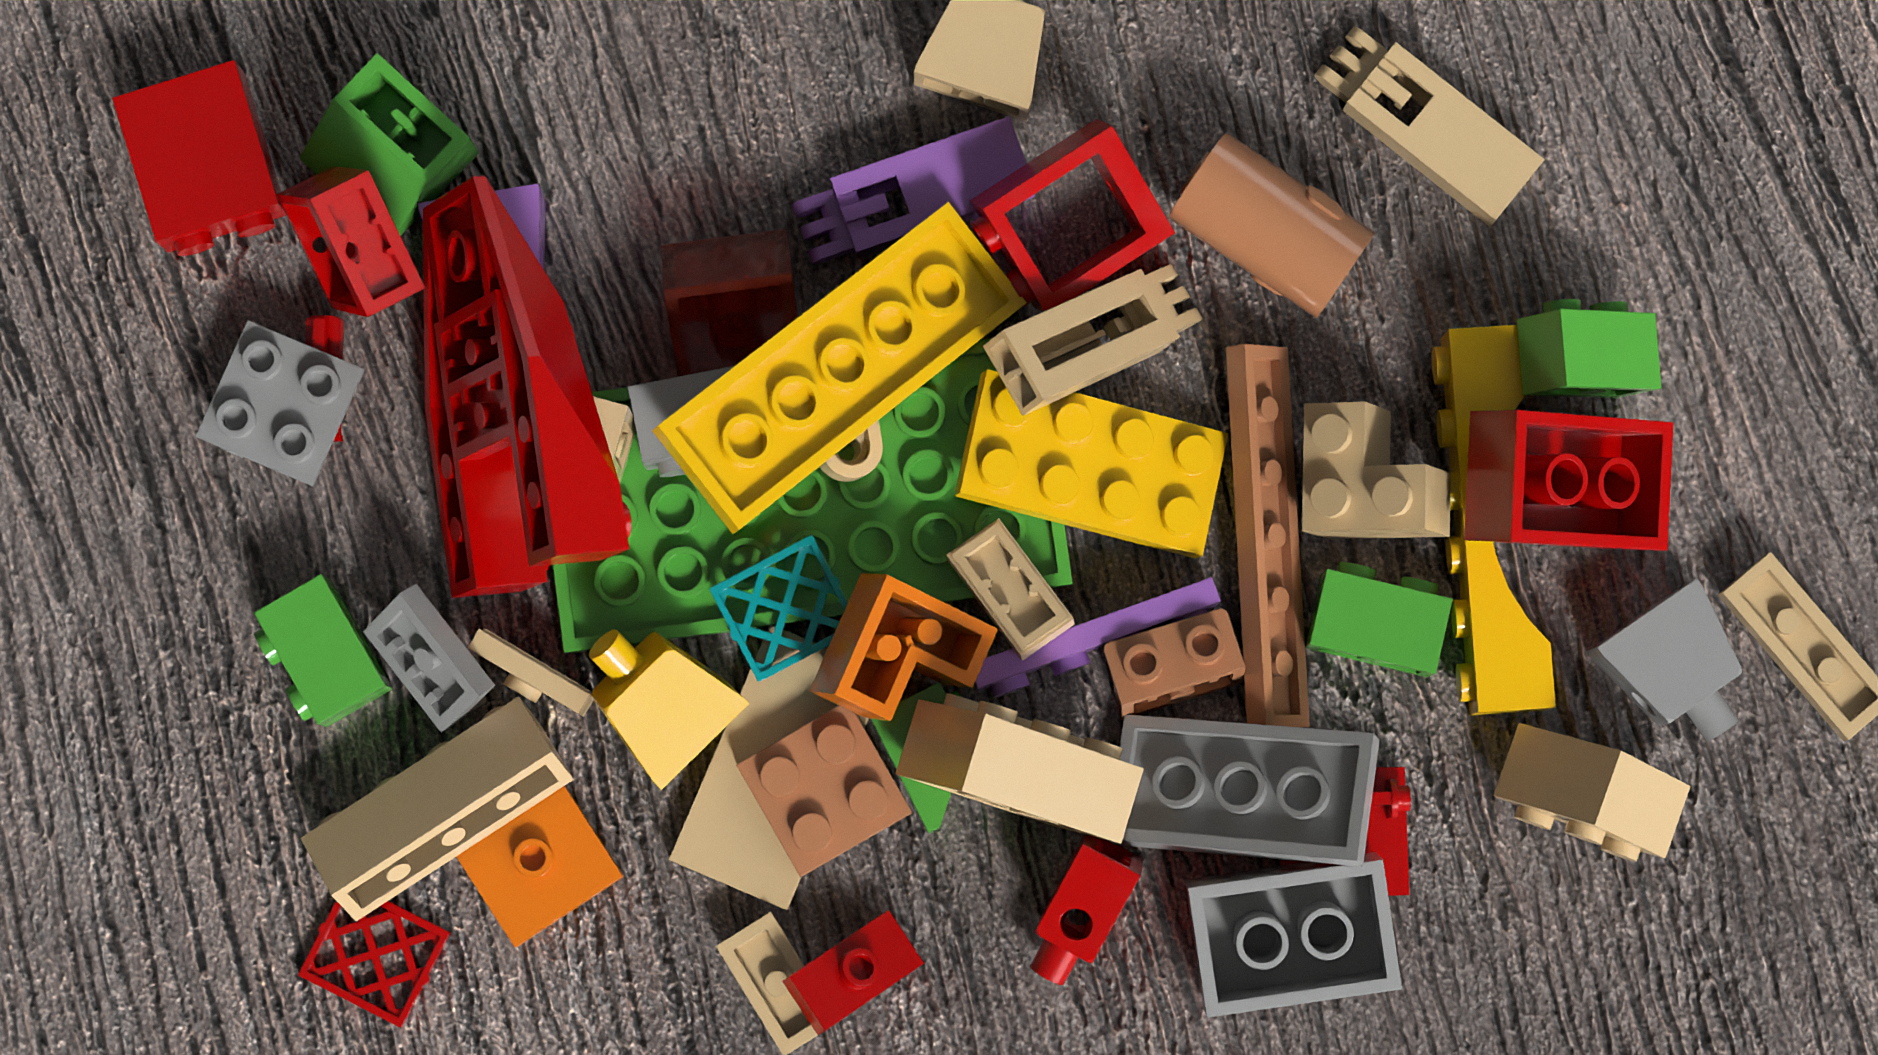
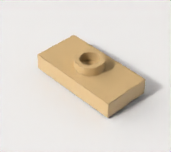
[946,518,1075,661]
[468,628,594,717]

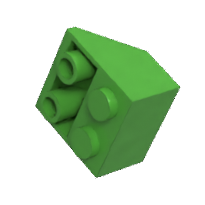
[299,53,479,236]

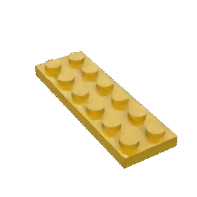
[652,202,1027,534]

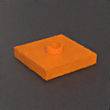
[456,785,625,948]

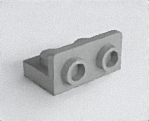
[363,584,495,733]

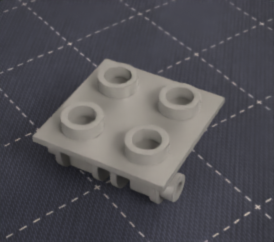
[195,320,365,486]

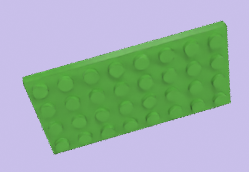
[553,339,1073,654]

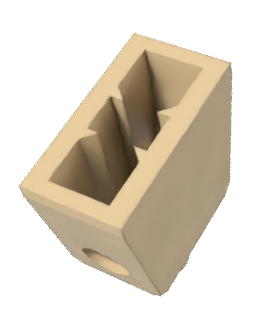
[914,0,1045,122]

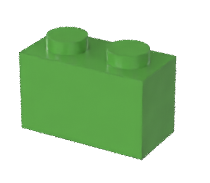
[1517,299,1662,398]
[1305,562,1453,678]
[254,574,394,727]

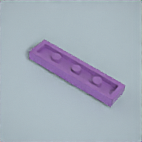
[974,577,1221,698]

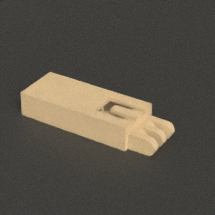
[1314,26,1545,227]
[983,264,1203,416]

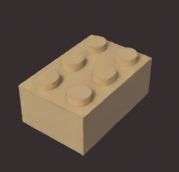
[895,694,1144,844]

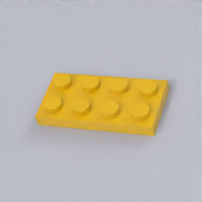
[954,369,1228,559]

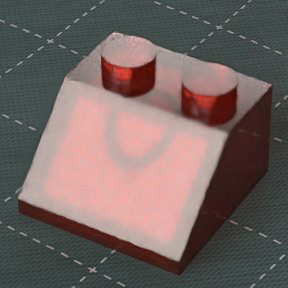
[660,229,798,377]

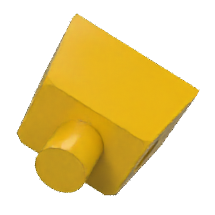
[589,629,749,790]

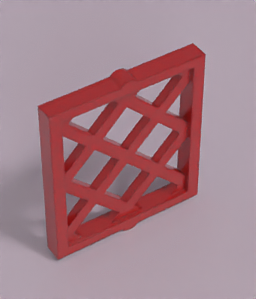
[298,900,451,1028]

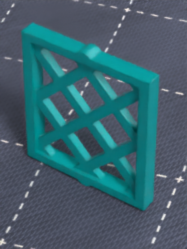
[709,535,848,683]

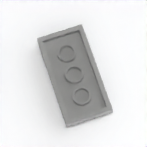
[1109,714,1380,867]

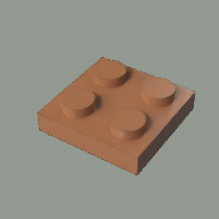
[736,706,912,878]

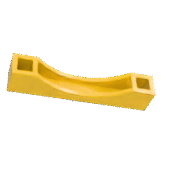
[1432,325,1556,716]

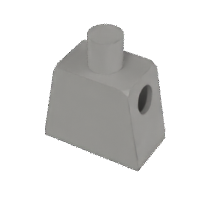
[1586,578,1742,742]

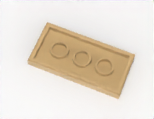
[669,625,869,910]

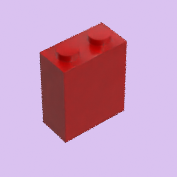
[112,60,286,256]

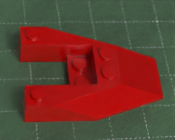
[423,176,631,598]

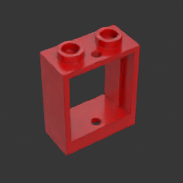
[969,118,1175,312]
[276,166,425,317]

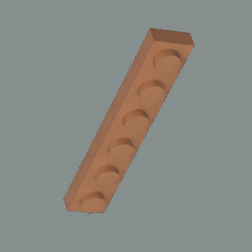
[1226,344,1310,728]

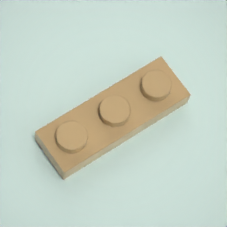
[1717,552,1878,741]

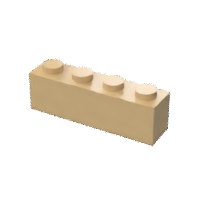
[300,696,574,921]

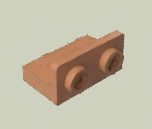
[1104,608,1246,720]

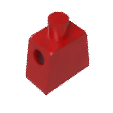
[1029,834,1144,985]

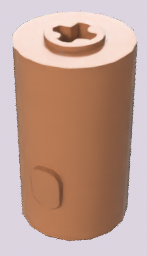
[1168,132,1376,318]

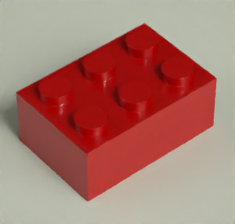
[1464,410,1674,551]

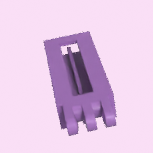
[792,116,1035,265]

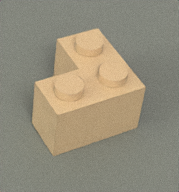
[1302,401,1451,539]
[1493,723,1691,862]

